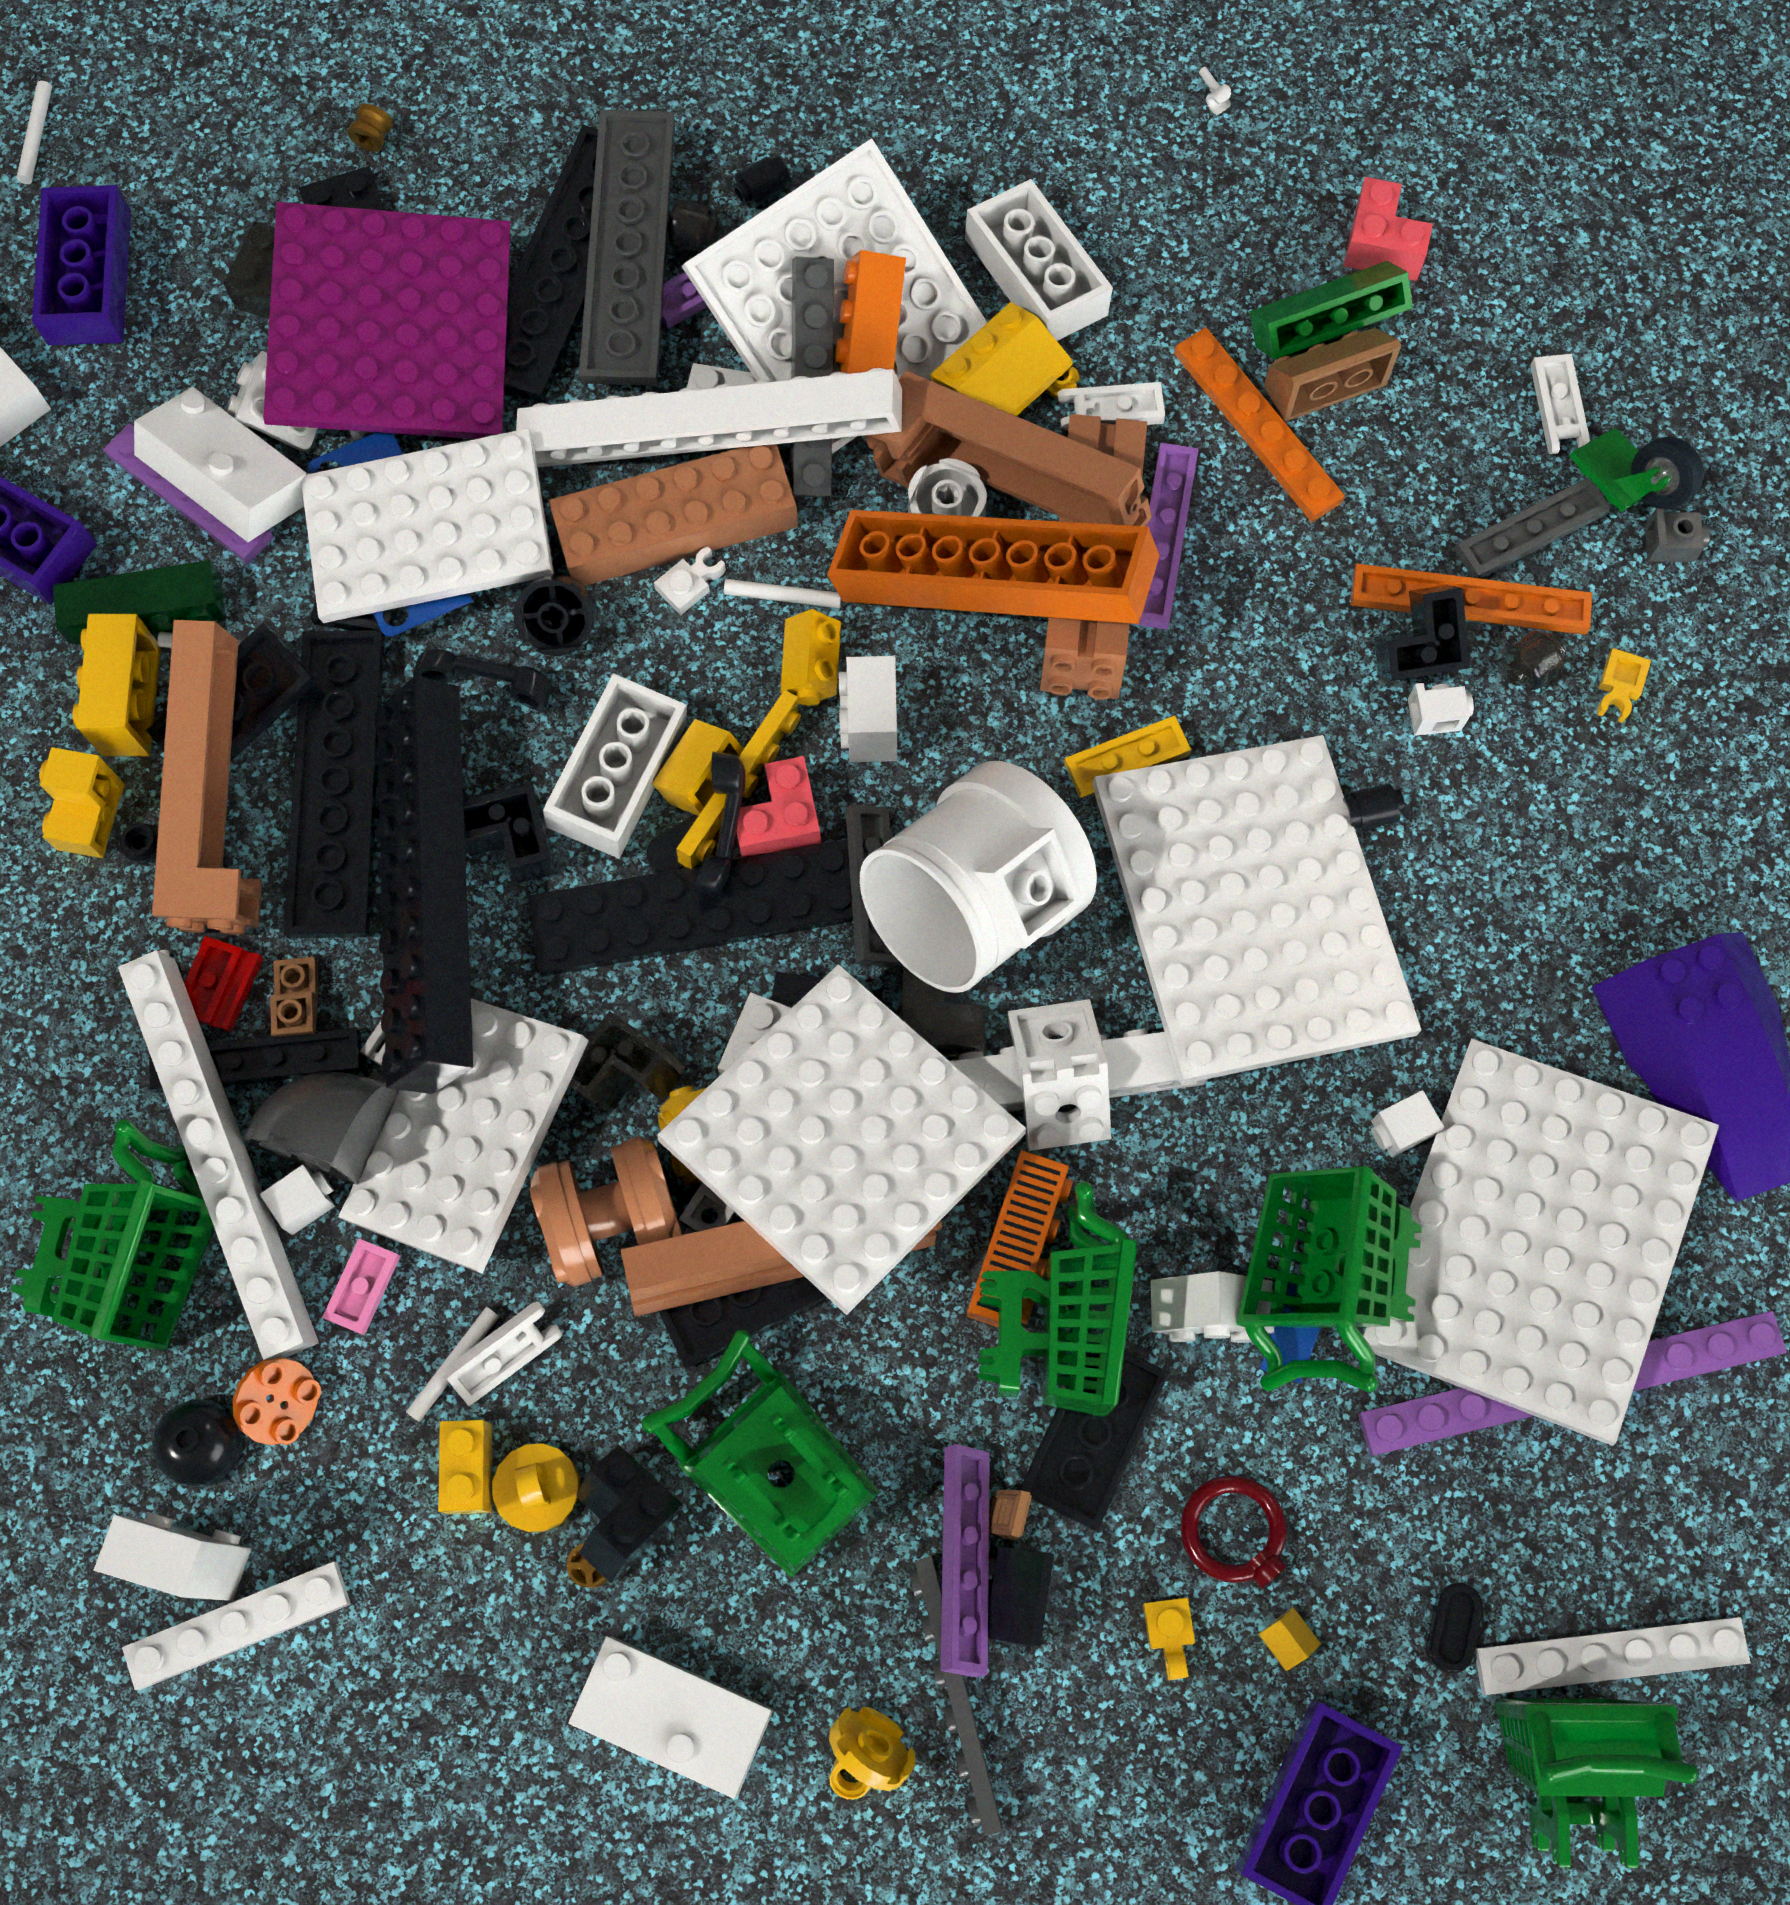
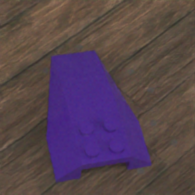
[1592,932,1790,1203]

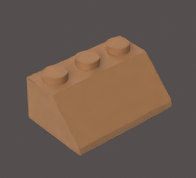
[1264,328,1402,422]

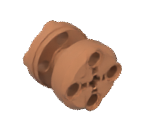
[529,1136,682,1287]

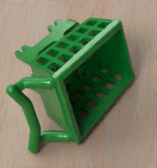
[10,1119,214,1352]
[1237,1166,1422,1392]
[977,1181,1137,1417]
[641,1329,880,1578]
[1495,1698,1698,1868]

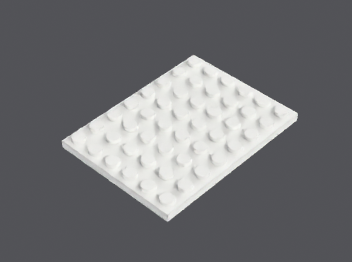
[1092,735,1421,1085]
[1363,1039,1719,1446]

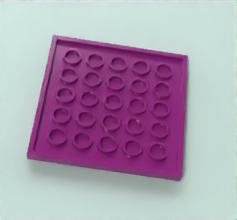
[263,202,511,439]

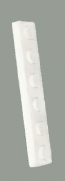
[1474,1617,1750,1695]

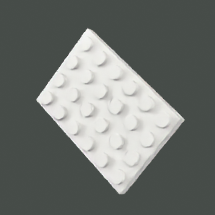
[301,428,554,623]
[338,999,589,1274]

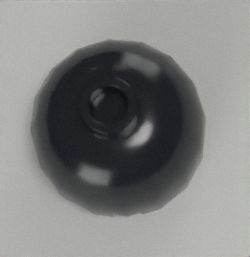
[514,573,595,656]
[152,1399,245,1488]

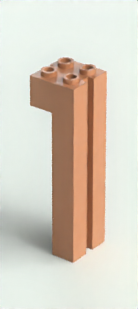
[864,371,1152,526]
[1040,414,1147,700]
[152,620,262,935]
[621,1220,942,1317]

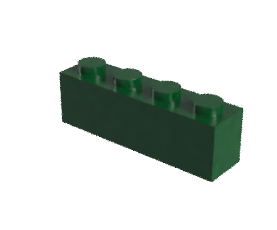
[53,560,226,645]

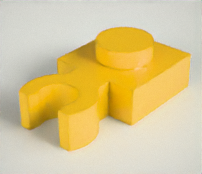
[1597,648,1651,723]

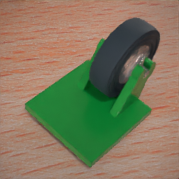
[1569,427,1704,512]

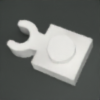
[654,547,726,616]

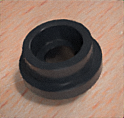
[120,823,158,863]

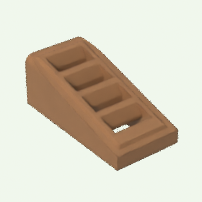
[989,1490,1032,1541]

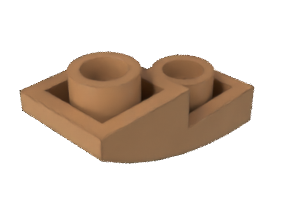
[270,957,319,1037]

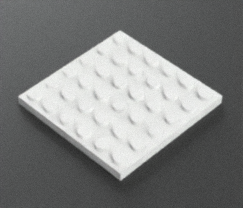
[682,138,987,453]
[657,965,1026,1315]

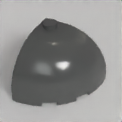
[243,1072,399,1185]

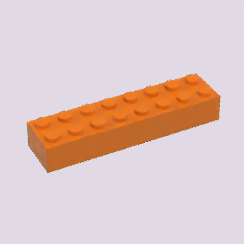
[827,510,1160,624]

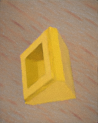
[1258,1607,1321,1671]

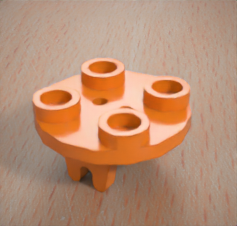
[233,1357,321,1445]

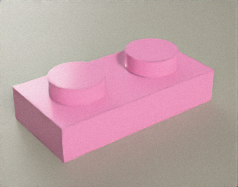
[322,1239,401,1336]

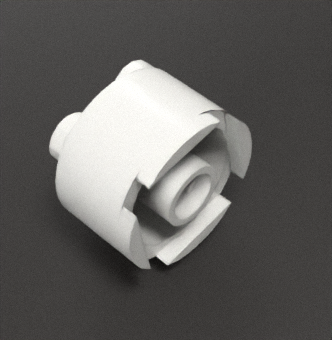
[908,458,987,517]

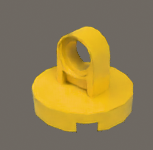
[492,1443,580,1533]
[829,1706,915,1800]

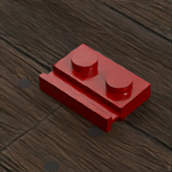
[184,936,264,1033]

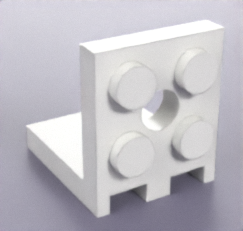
[1008,999,1111,1151]

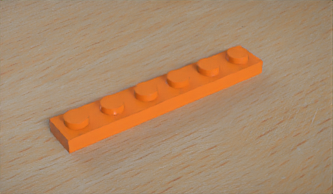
[1174,327,1345,522]
[1350,563,1592,635]

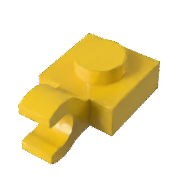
[1143,1598,1195,1680]

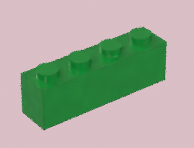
[1249,261,1413,360]

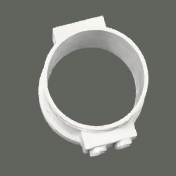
[860,761,1097,993]

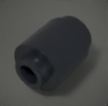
[733,155,791,208]
[1342,783,1405,831]

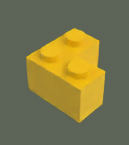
[39,747,125,858]

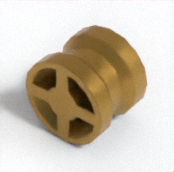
[347,103,393,152]
[566,1543,608,1588]

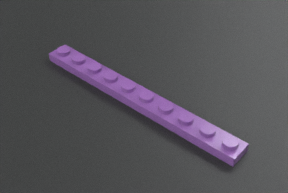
[1358,1311,1787,1457]

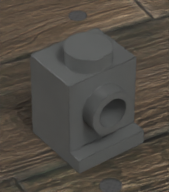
[1644,508,1710,562]

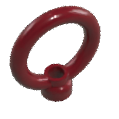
[1181,1475,1288,1589]

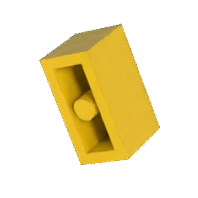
[652,719,744,816]
[438,1420,493,1515]

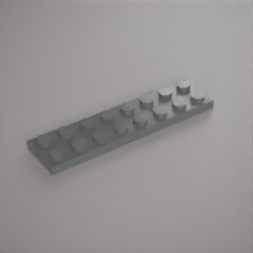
[579,110,675,386]

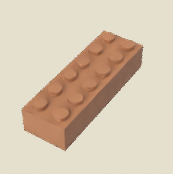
[548,444,798,586]

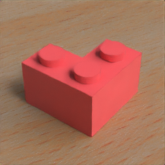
[1343,177,1433,281]
[736,756,821,858]

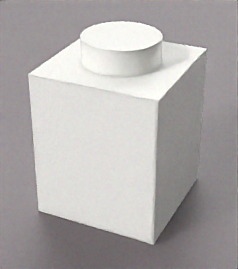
[1371,1090,1444,1158]
[260,1165,335,1235]

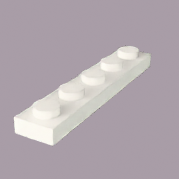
[122,1562,351,1690]

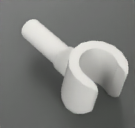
[1199,67,1231,115]

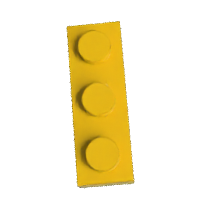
[1064,715,1191,798]

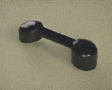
[413,649,552,711]
[694,751,746,896]

